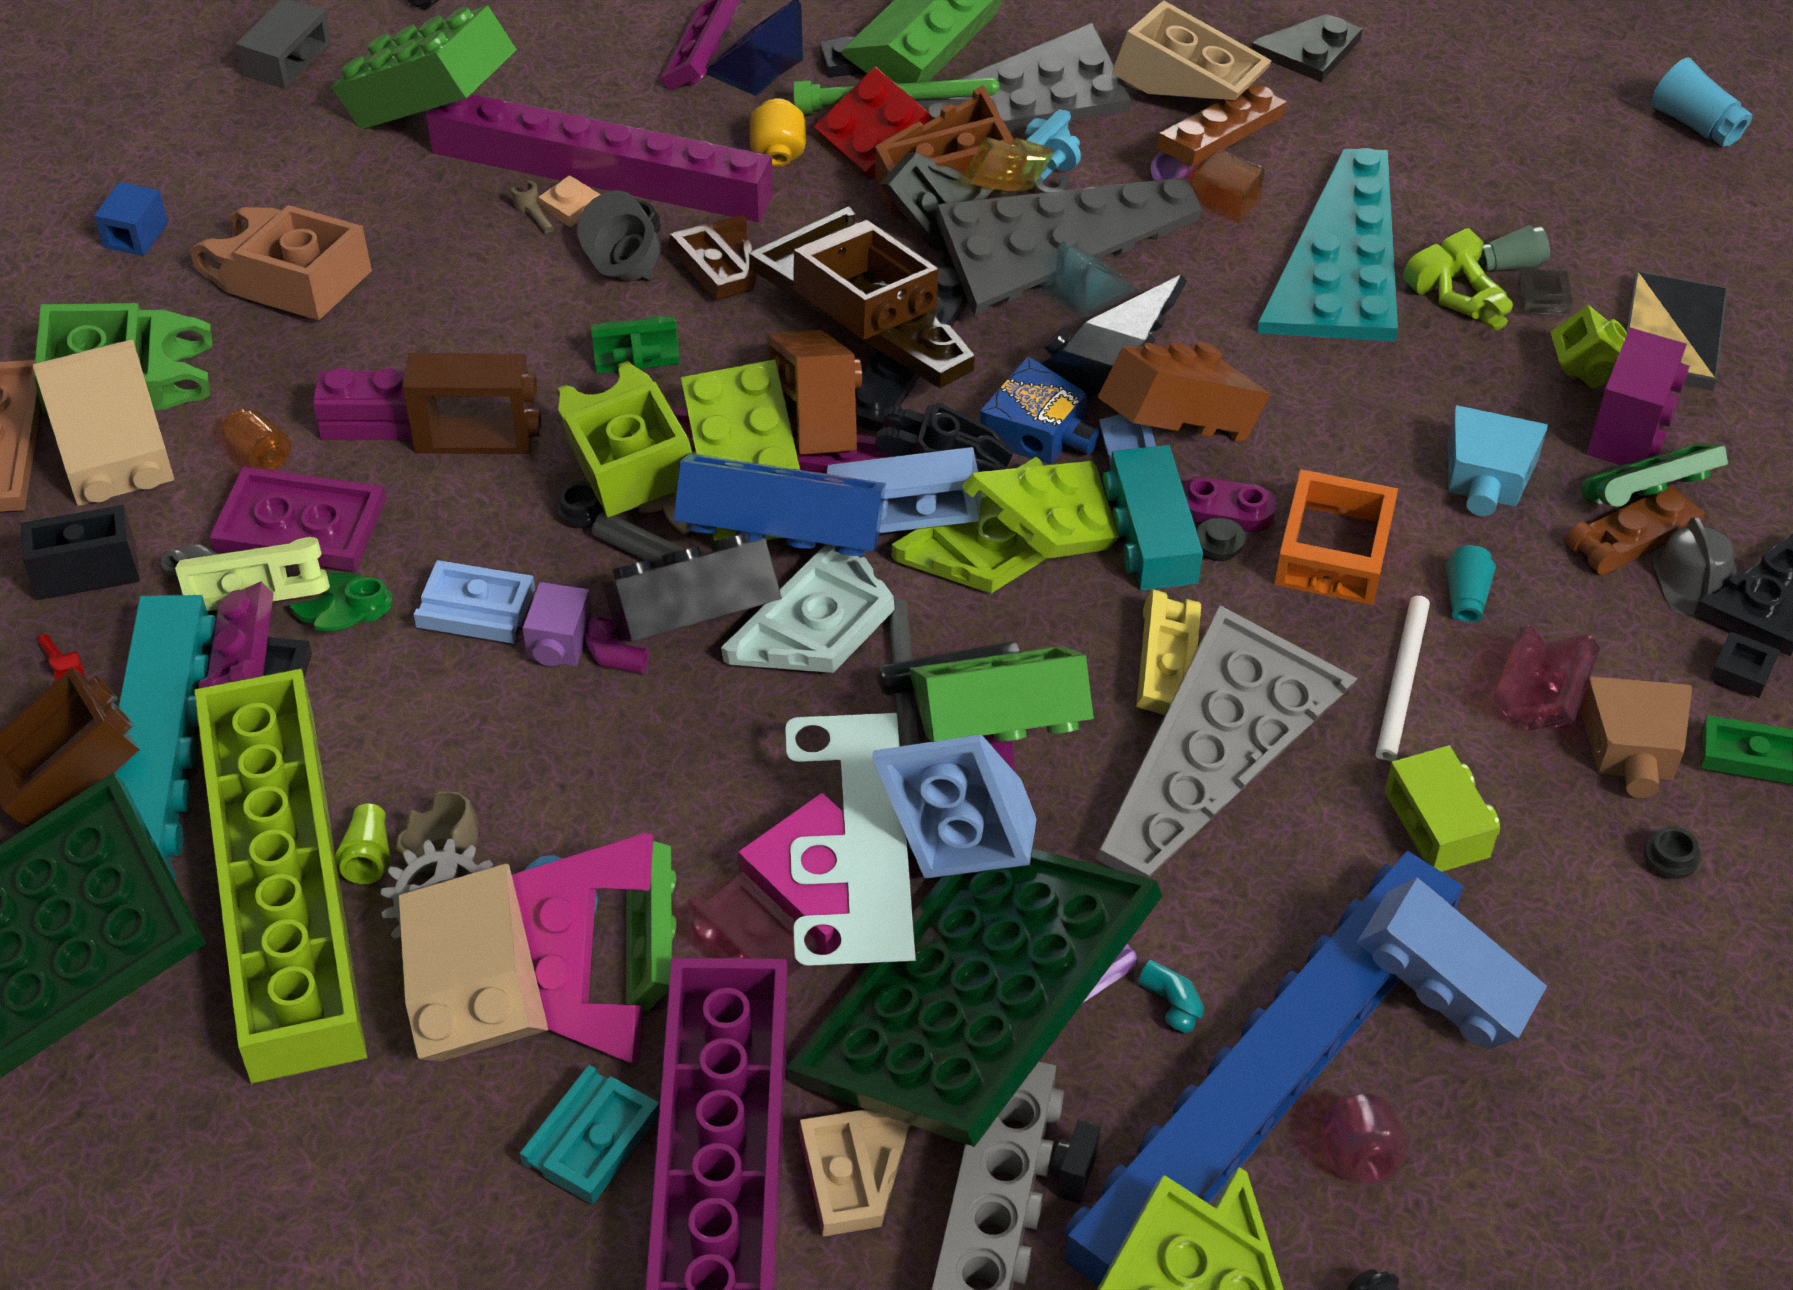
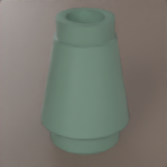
[1480,225,1550,272]

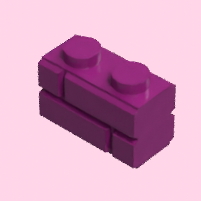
[313,368,413,440]

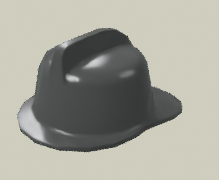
[577,190,661,282]
[1652,517,1737,616]

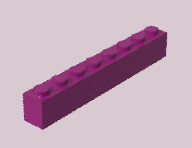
[426,94,773,223]

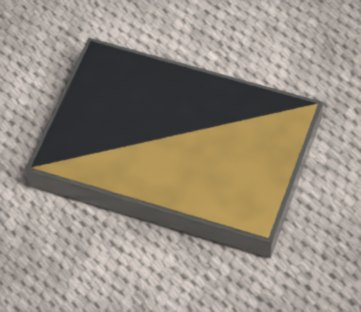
[1625,271,1728,391]

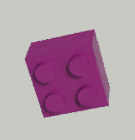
[1586,327,1690,466]

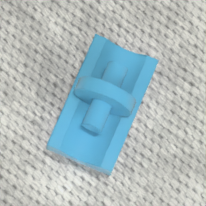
[1014,109,1081,190]

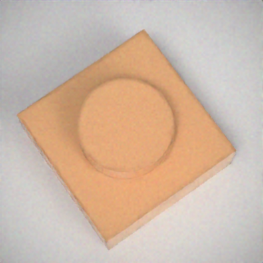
[538,175,601,228]

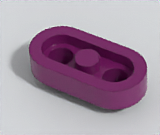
[1182,477,1276,532]

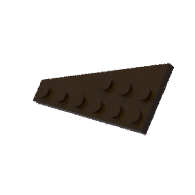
[749,206,975,389]

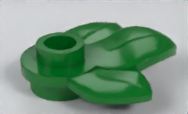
[290,573,393,631]

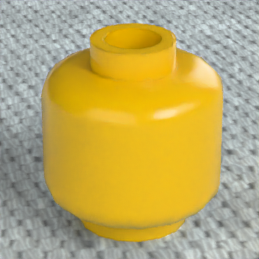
[749,98,806,166]

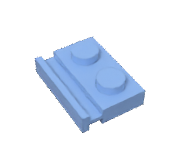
[414,560,535,644]

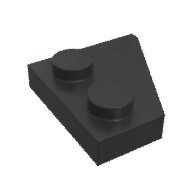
[1252,14,1363,82]
[879,153,993,250]

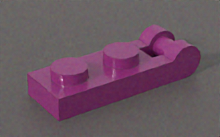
[199,581,274,688]

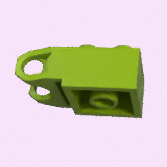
[556,361,692,518]

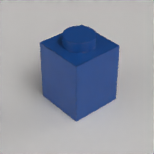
[94,182,168,256]

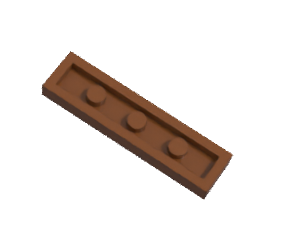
[1156,85,1287,167]

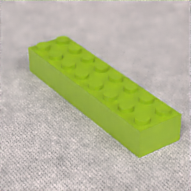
[194,669,367,1084]

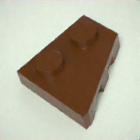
[668,214,756,300]

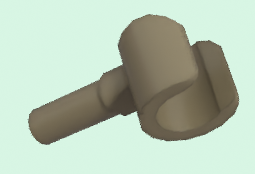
[511,180,554,234]

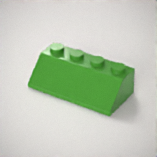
[841,0,1003,84]

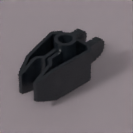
[874,403,1014,472]

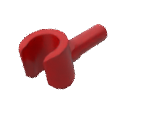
[37,634,85,681]

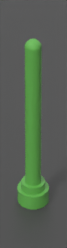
[794,78,1000,115]

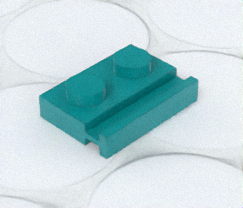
[520,1065,660,1205]

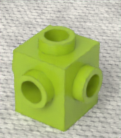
[1550,305,1627,389]

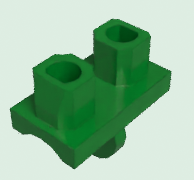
[591,316,680,373]

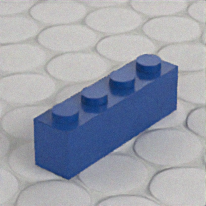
[673,453,886,556]

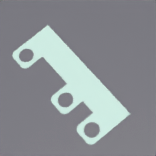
[785,713,916,966]

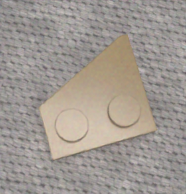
[799,1109,910,1237]

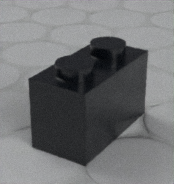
[20,505,140,600]

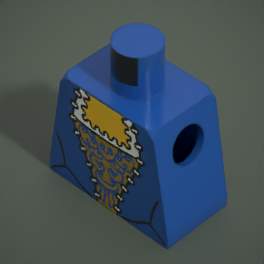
[980,357,1101,464]

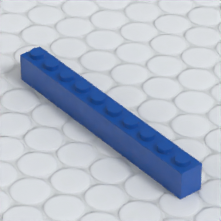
[1064,851,1464,1286]

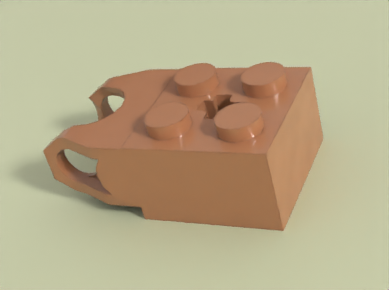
[190,205,372,320]

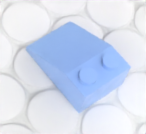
[872,735,1037,879]

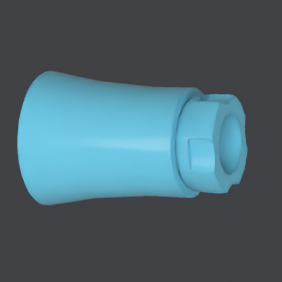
[1651,57,1752,147]

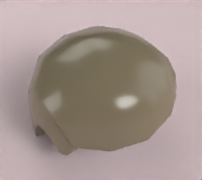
[396,791,479,875]

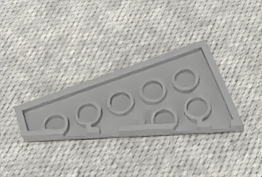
[1095,605,1358,878]

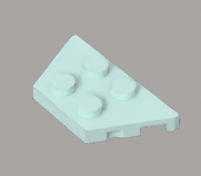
[721,544,895,673]

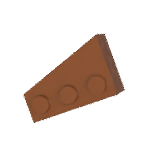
[767,330,862,454]

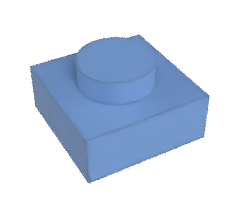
[1099,414,1156,467]

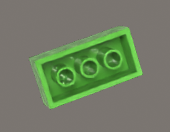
[331,5,517,129]

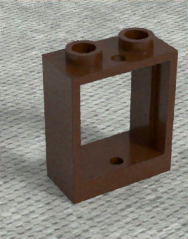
[793,220,938,340]
[403,353,542,454]
[0,667,140,828]

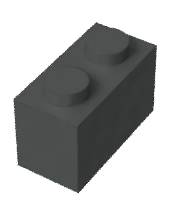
[235,0,331,89]

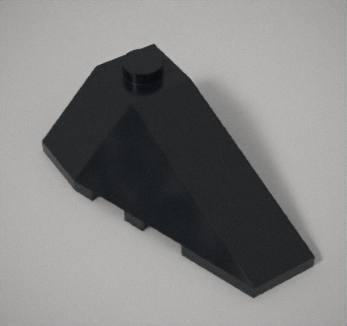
[1039,275,1187,400]

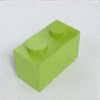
[1384,745,1500,872]

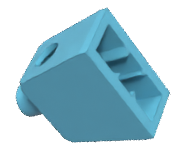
[1448,405,1548,516]

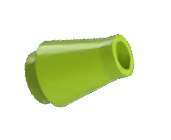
[335,803,391,884]

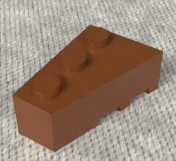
[875,85,1016,214]
[1098,342,1271,442]

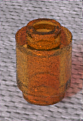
[222,408,291,470]

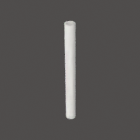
[1376,596,1430,762]

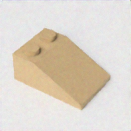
[1111,0,1272,100]
[33,339,175,506]
[399,864,548,1062]

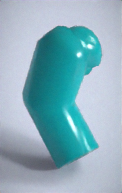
[1138,960,1204,1034]

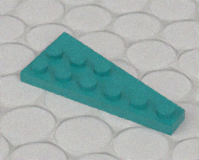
[1257,148,1398,342]

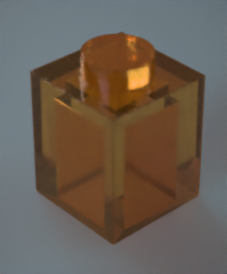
[1191,149,1265,224]

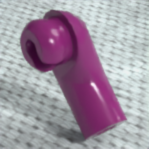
[585,616,649,674]

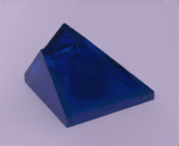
[706,0,803,96]

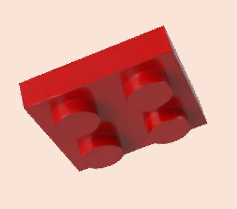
[814,67,933,179]

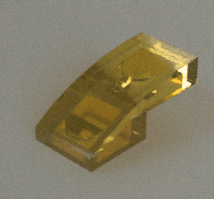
[964,137,1054,191]

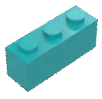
[1103,445,1203,590]

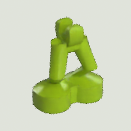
[1403,228,1513,331]

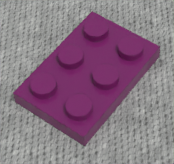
[209,466,386,571]

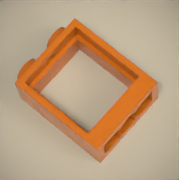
[1274,469,1398,605]

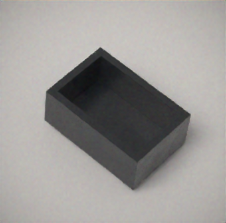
[602,532,782,641]

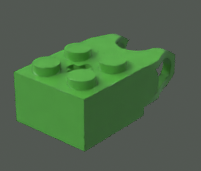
[34,303,213,414]

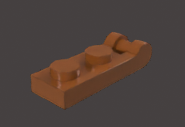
[1565,485,1705,575]

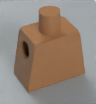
[1580,676,1692,798]

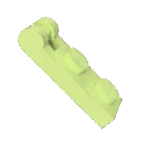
[175,537,330,611]

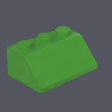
[910,646,1094,742]

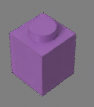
[523,582,592,666]

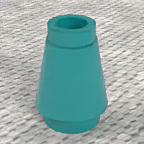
[1445,545,1496,623]

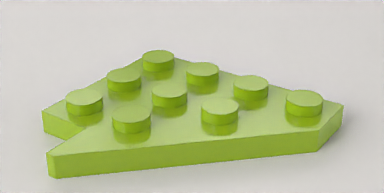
[1097,1167,1284,1290]

